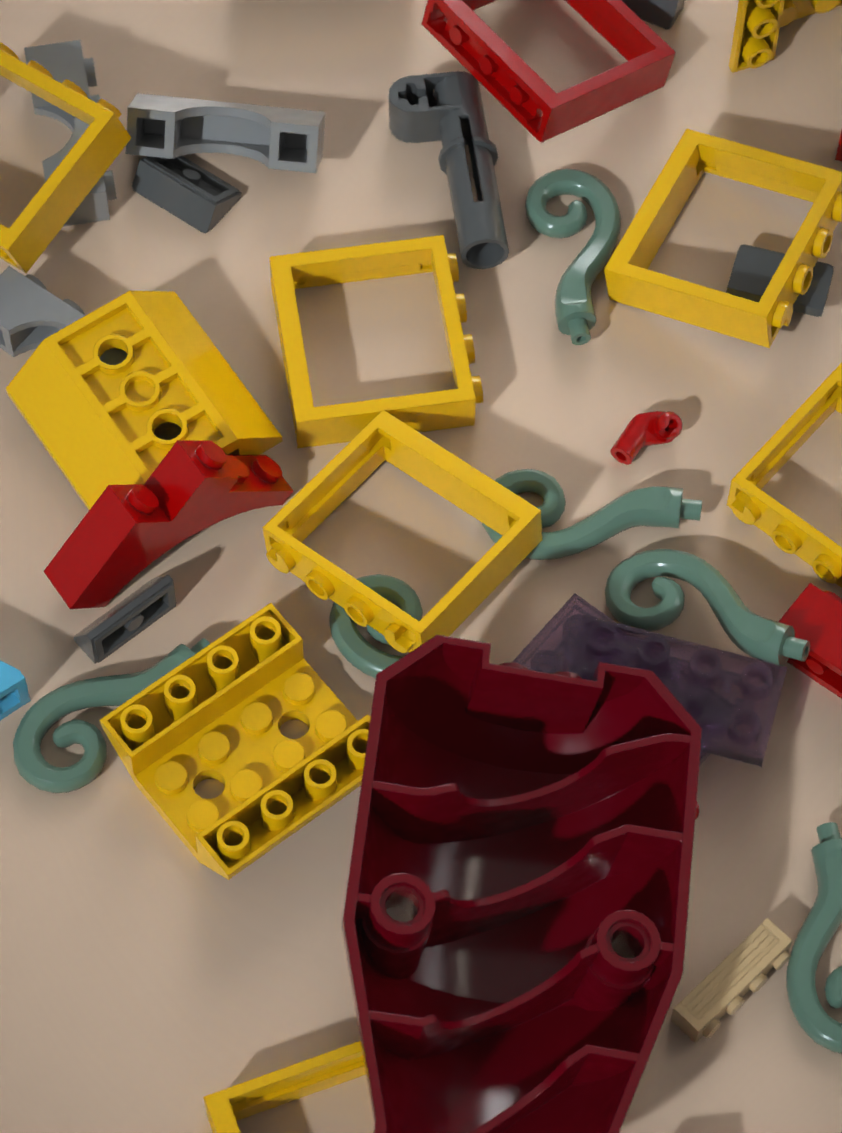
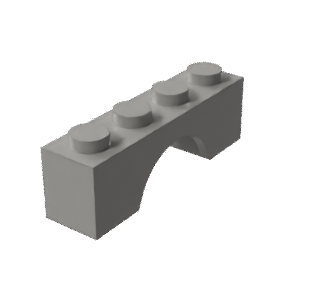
[24,40,117,227]
[126,93,325,173]
[0,266,128,365]

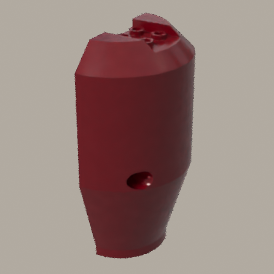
[342,635,702,1133]

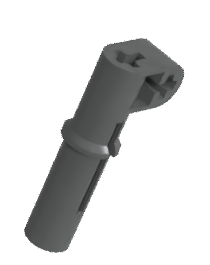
[389,71,509,269]

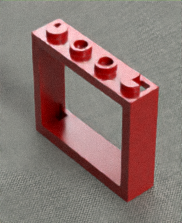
[421,0,676,143]

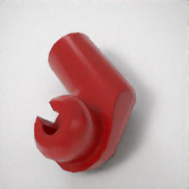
[610,411,683,465]

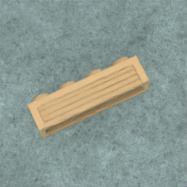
[671,918,793,1043]

